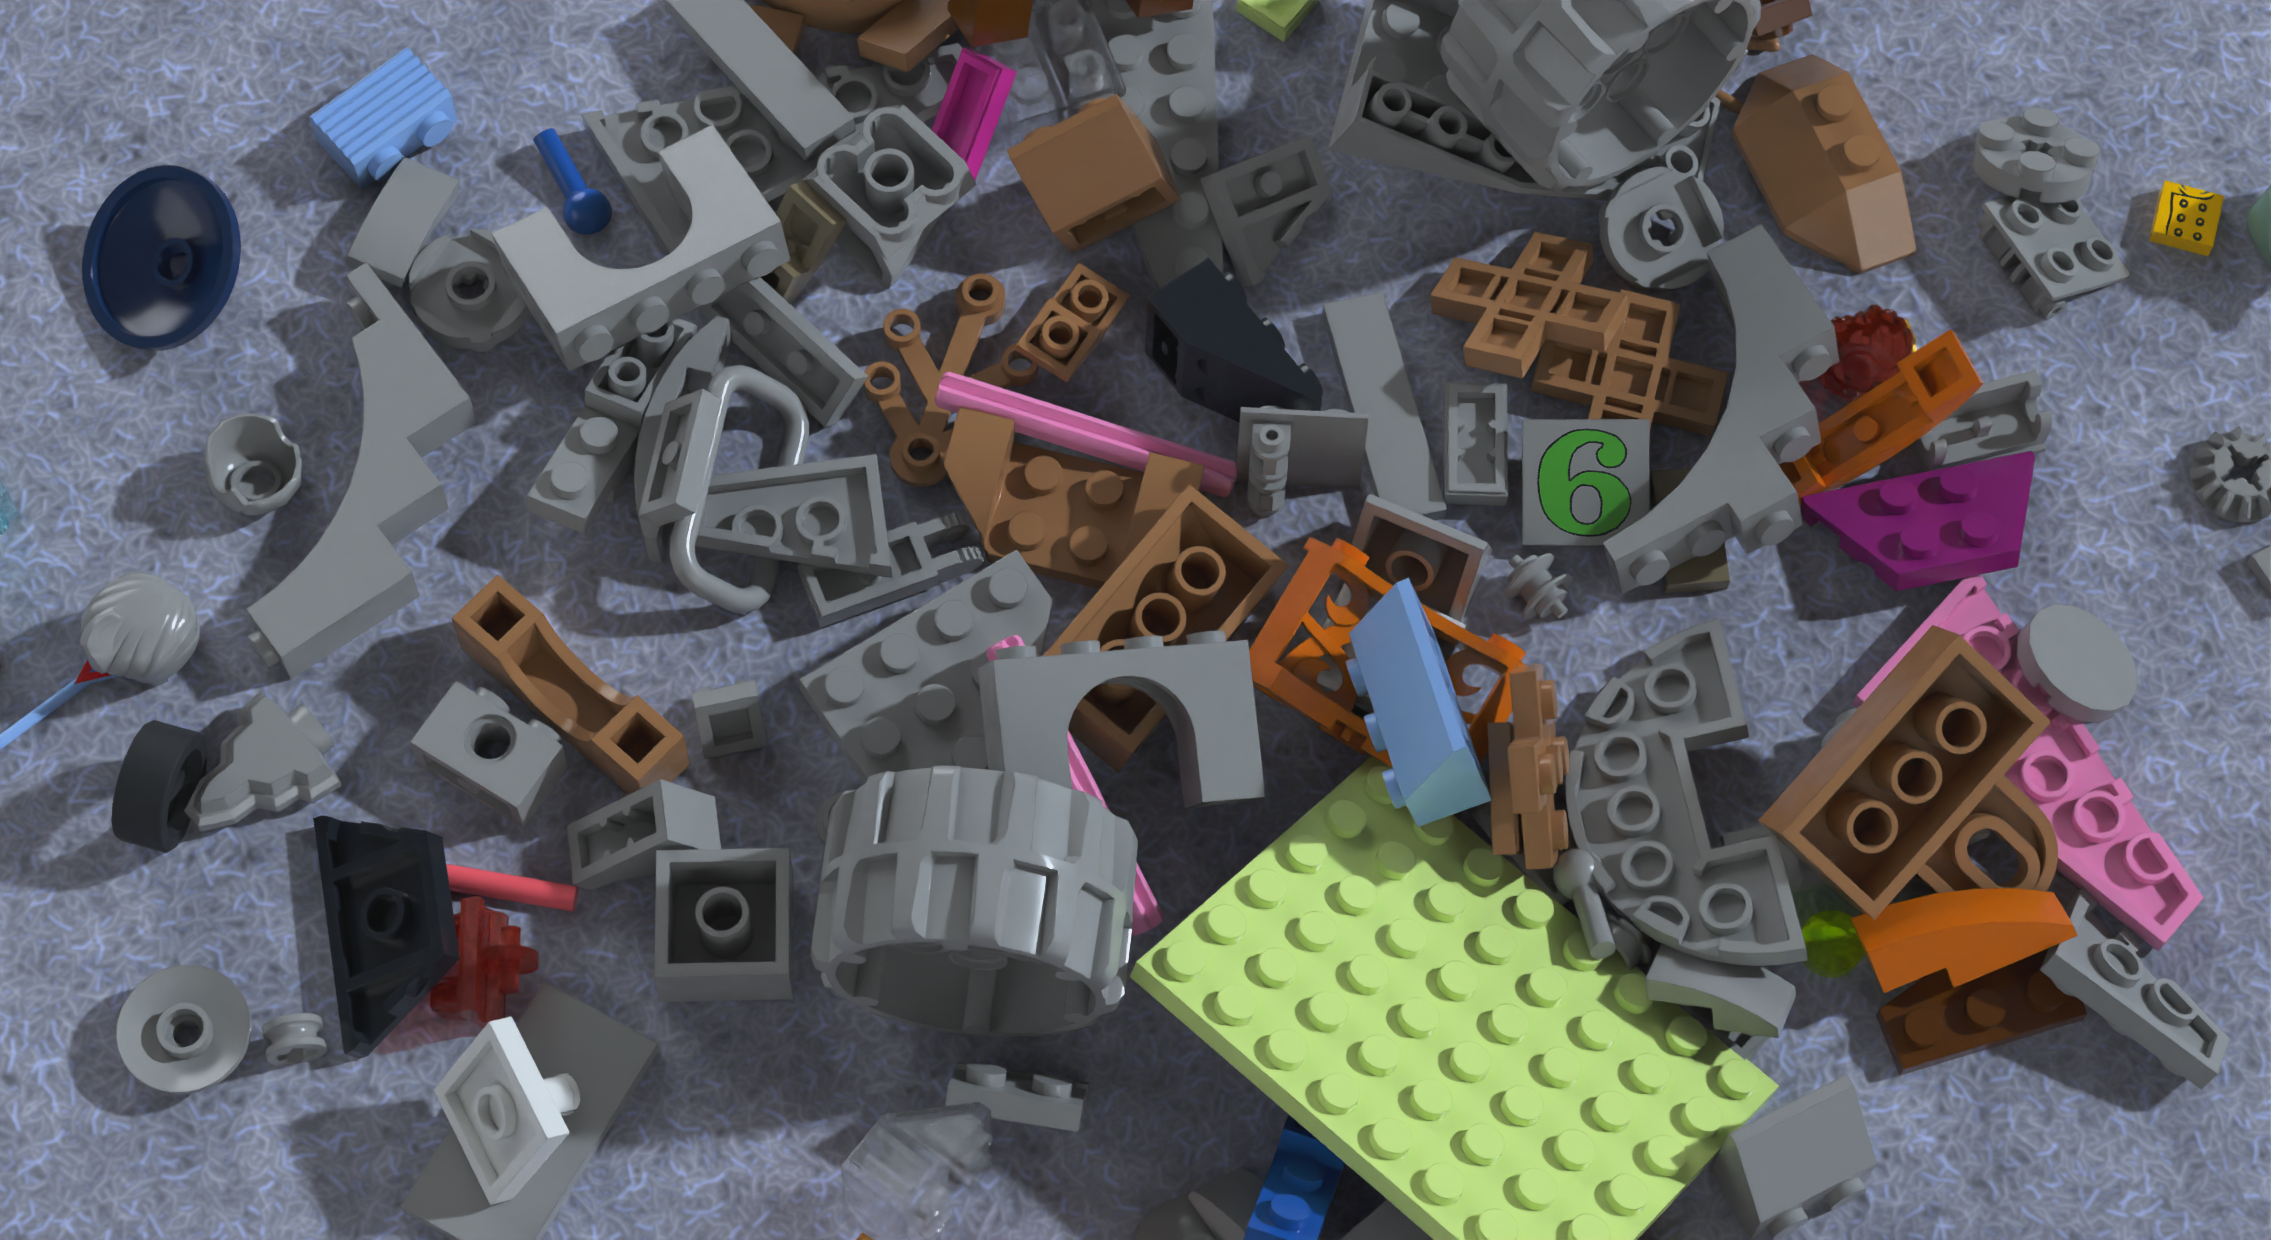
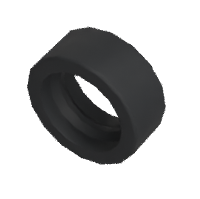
[111,720,208,853]

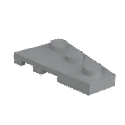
[696,454,893,578]
[2040,886,2230,1090]

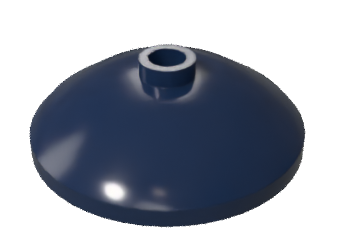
[82,165,241,351]

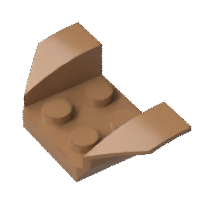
[943,407,1205,589]

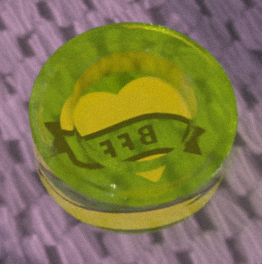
[1801,910,1864,978]

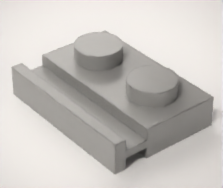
[944,1061,1089,1132]

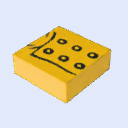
[2149,180,2224,256]

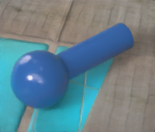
[533,128,612,234]

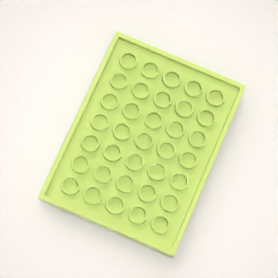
[1130,756,1779,1240]

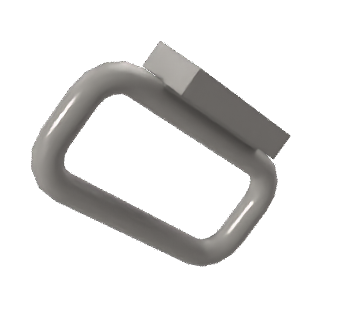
[638,365,809,614]

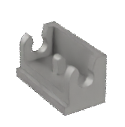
[1913,370,2053,472]

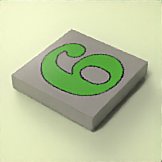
[1522,419,1649,547]

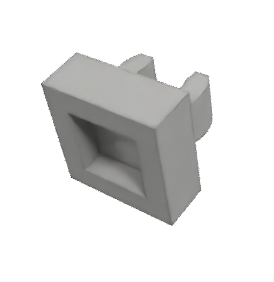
[691,679,768,759]

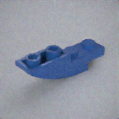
[1243,1114,1346,1240]

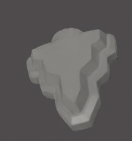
[184,691,341,832]

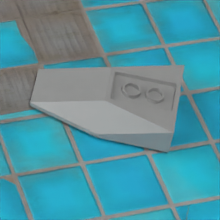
[1328,0,1721,201]

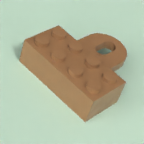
[1758,625,2058,920]

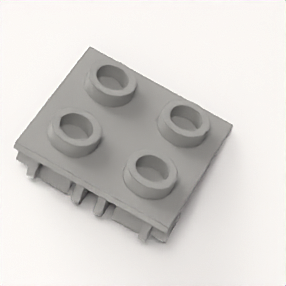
[1977,191,2132,319]
[1236,406,1369,517]

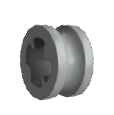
[262,1013,327,1066]

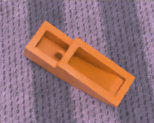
[1850,888,2077,993]

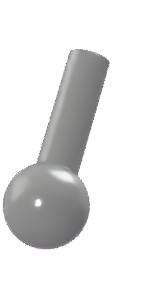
[1553,848,1616,959]

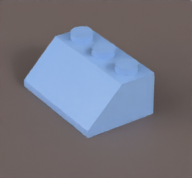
[1346,578,1492,827]

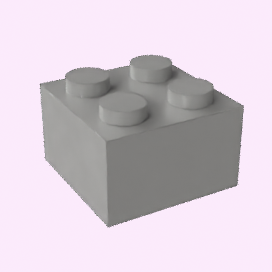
[654,848,794,1002]

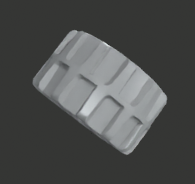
[1440,0,1761,192]
[810,766,1138,1038]

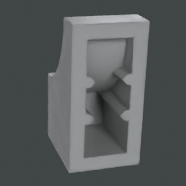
[567,779,721,890]

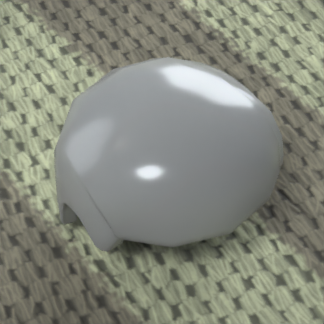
[204,413,302,515]

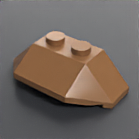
[1731,54,1917,274]

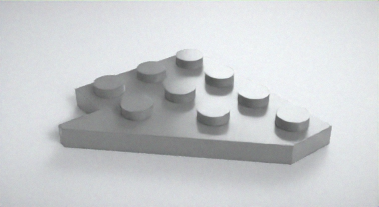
[799,550,1053,783]

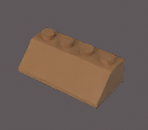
[1043,484,1289,773]

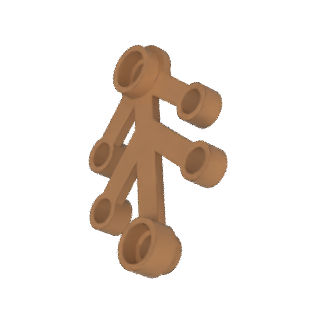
[863,273,1039,487]

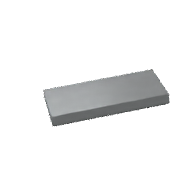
[400,981,659,1240]

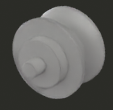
[1504,553,1573,620]

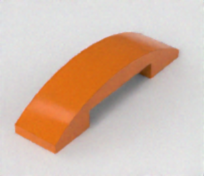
[1779,329,1984,505]

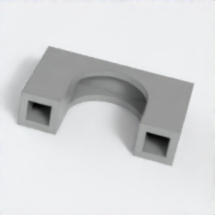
[492,125,790,372]
[978,631,1266,809]

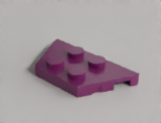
[1800,451,2035,591]

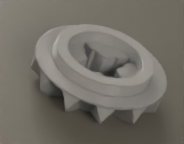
[2190,426,2271,523]

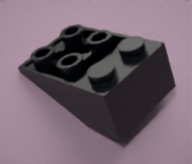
[1145,257,1323,423]

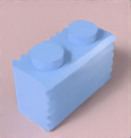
[309,47,458,189]

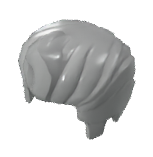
[80,571,200,687]

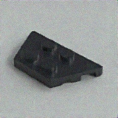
[313,815,460,1059]

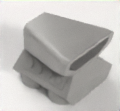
[802,105,977,289]

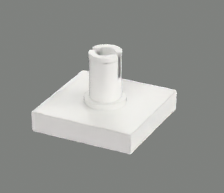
[434,1016,580,1205]

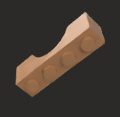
[452,574,690,795]

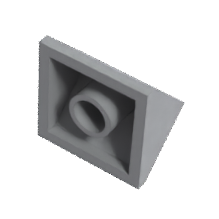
[1338,494,1492,622]

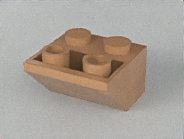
[1007,94,1181,252]

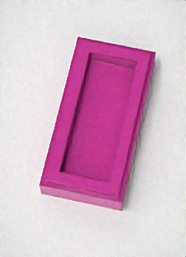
[932,47,1017,180]

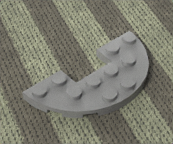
[1566,618,1808,966]

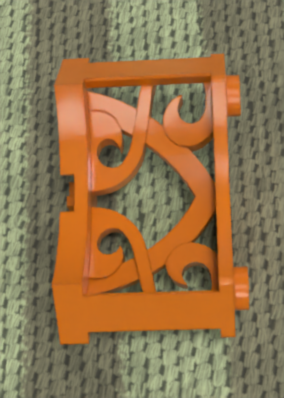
[1249,537,1526,768]

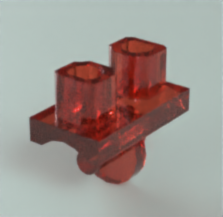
[430,896,539,1029]

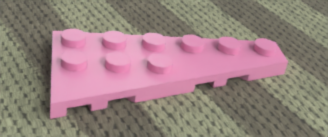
[1852,575,2204,952]

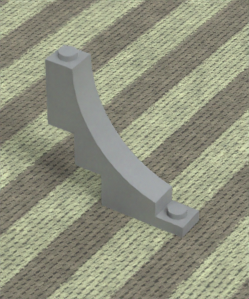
[246,262,477,680]

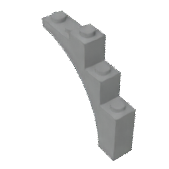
[1603,224,1840,594]

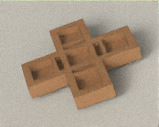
[1430,232,1628,379]
[1531,289,1729,437]
[1507,664,1569,870]

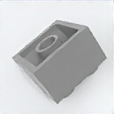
[1711,1074,1877,1239]

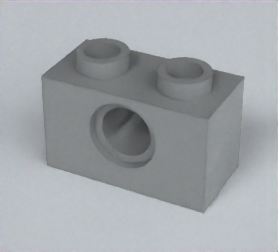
[410,681,569,829]

